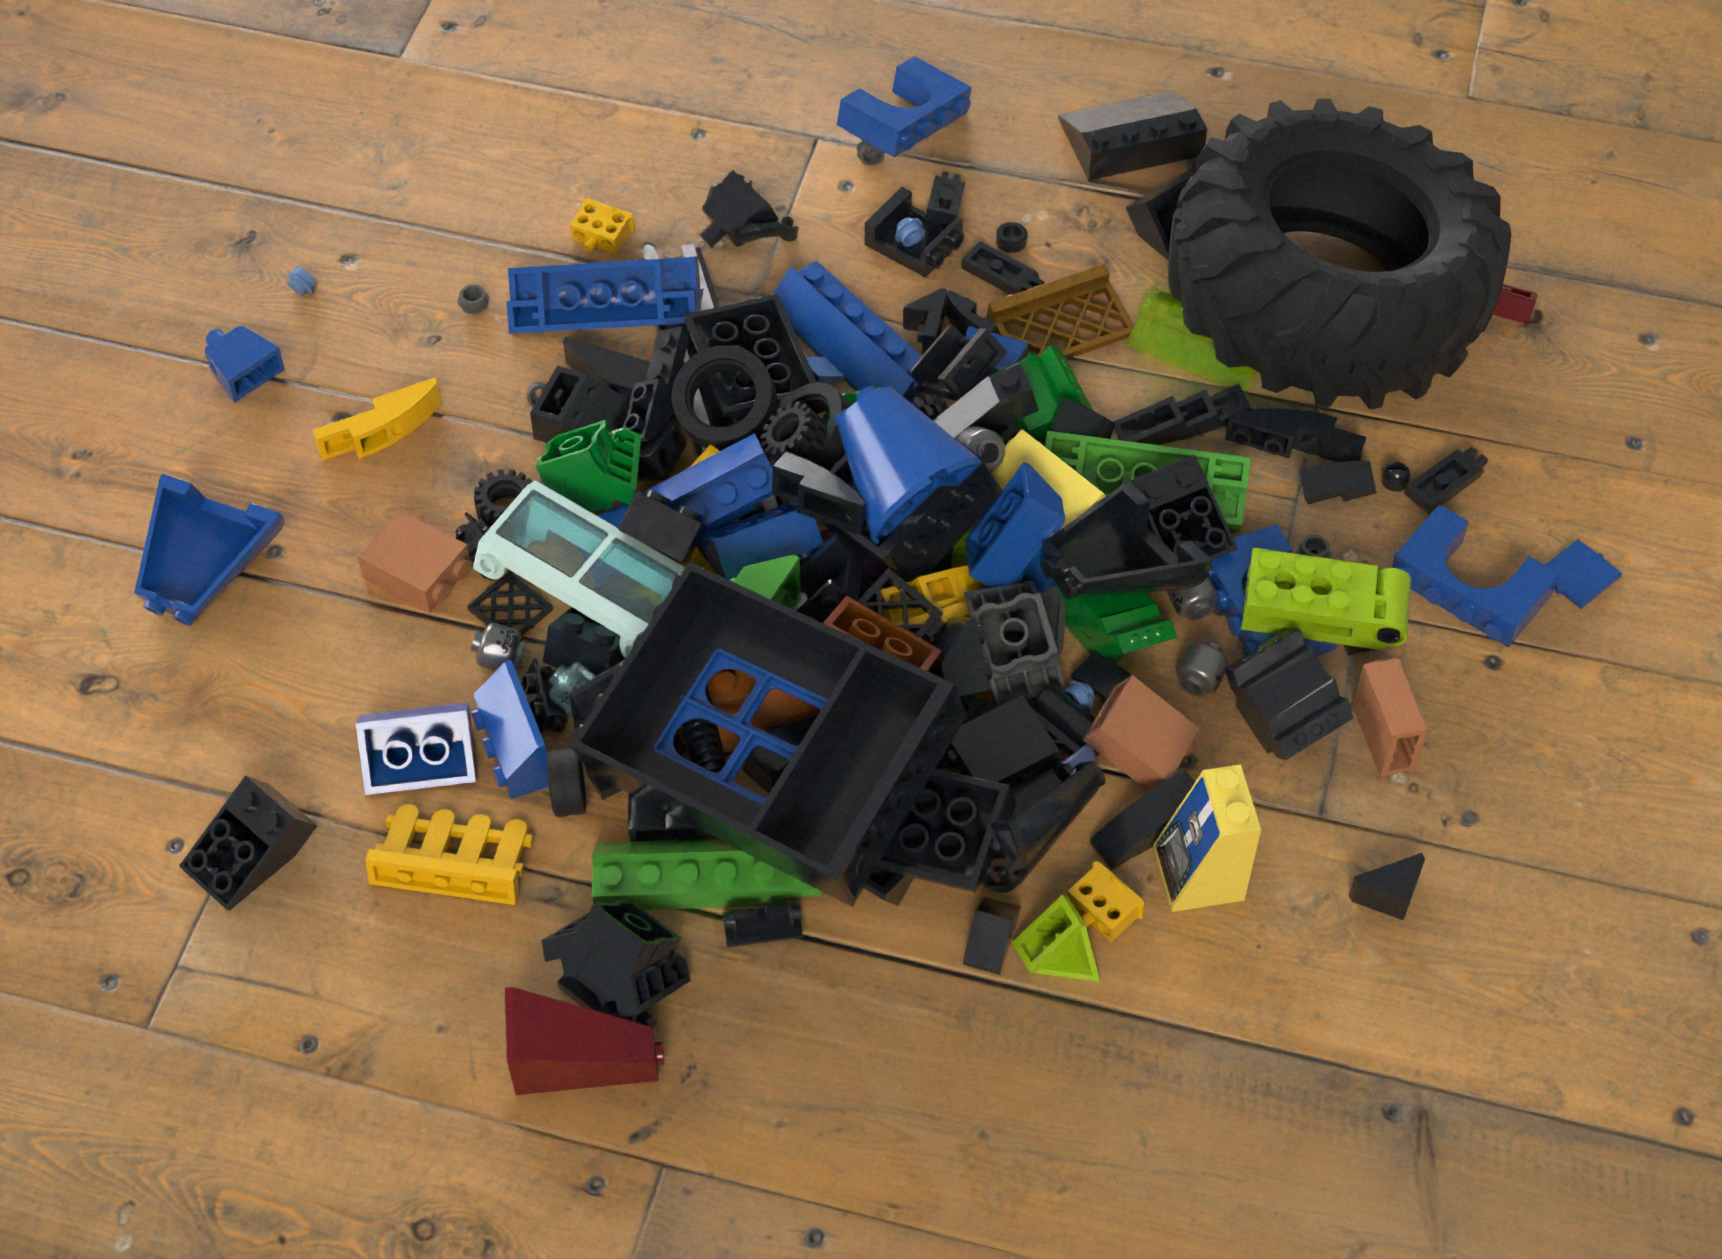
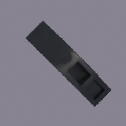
[623,326,691,442]
[1225,409,1367,462]

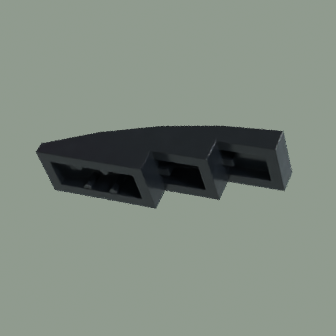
[1114,384,1252,445]

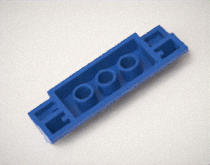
[506,256,704,334]
[773,260,924,404]
[577,433,773,587]

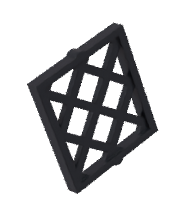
[467,572,553,636]

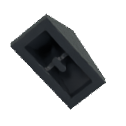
[1349,853,1425,921]
[963,897,1021,975]

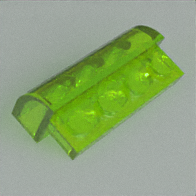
[1126,288,1257,396]

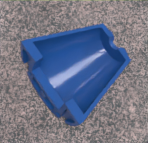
[834,385,982,547]
[134,473,285,626]

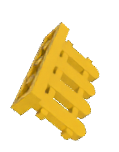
[365,804,533,905]

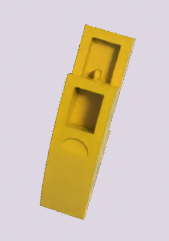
[312,377,442,461]
[880,565,991,623]

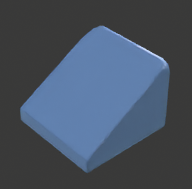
[806,357,844,386]

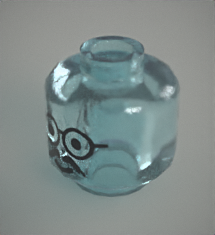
[548,663,596,716]

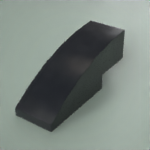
[772,452,866,534]
[1090,769,1195,870]

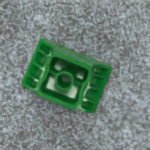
[990,345,1093,447]
[535,420,641,512]
[1055,583,1178,663]

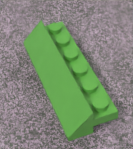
[1045,431,1251,531]
[592,839,821,910]

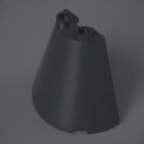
[1040,481,1212,599]
[981,761,1105,893]

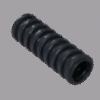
[682,719,726,773]

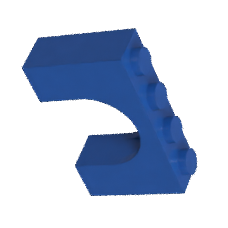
[837,56,972,158]
[1391,504,1560,647]
[1209,524,1338,656]

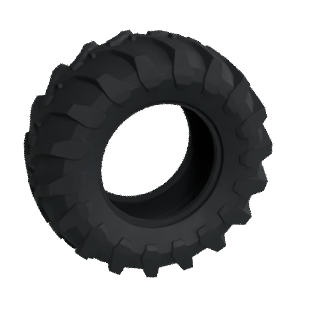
[1168,99,1512,410]

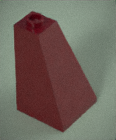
[504,987,665,1095]

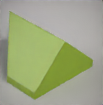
[1012,894,1101,982]

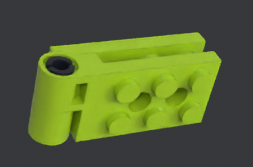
[1241,548,1411,651]

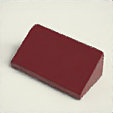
[1491,284,1538,323]

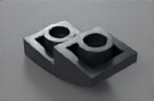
[946,290,997,337]
[1049,398,1116,439]
[1299,461,1377,504]
[1071,652,1132,705]

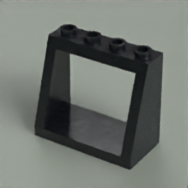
[817,440,1002,582]

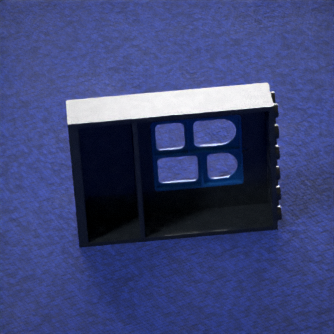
[570,562,967,907]

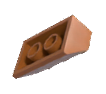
[823,596,941,673]
[706,669,821,757]

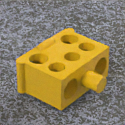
[570,198,636,255]
[1068,861,1144,942]

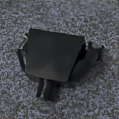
[699,170,799,248]

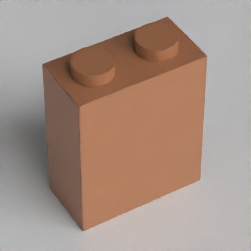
[358,510,472,613]
[1352,658,1428,776]
[1084,675,1200,792]

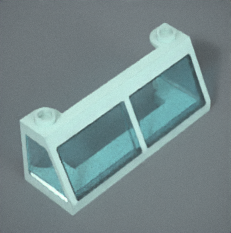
[473,480,685,659]

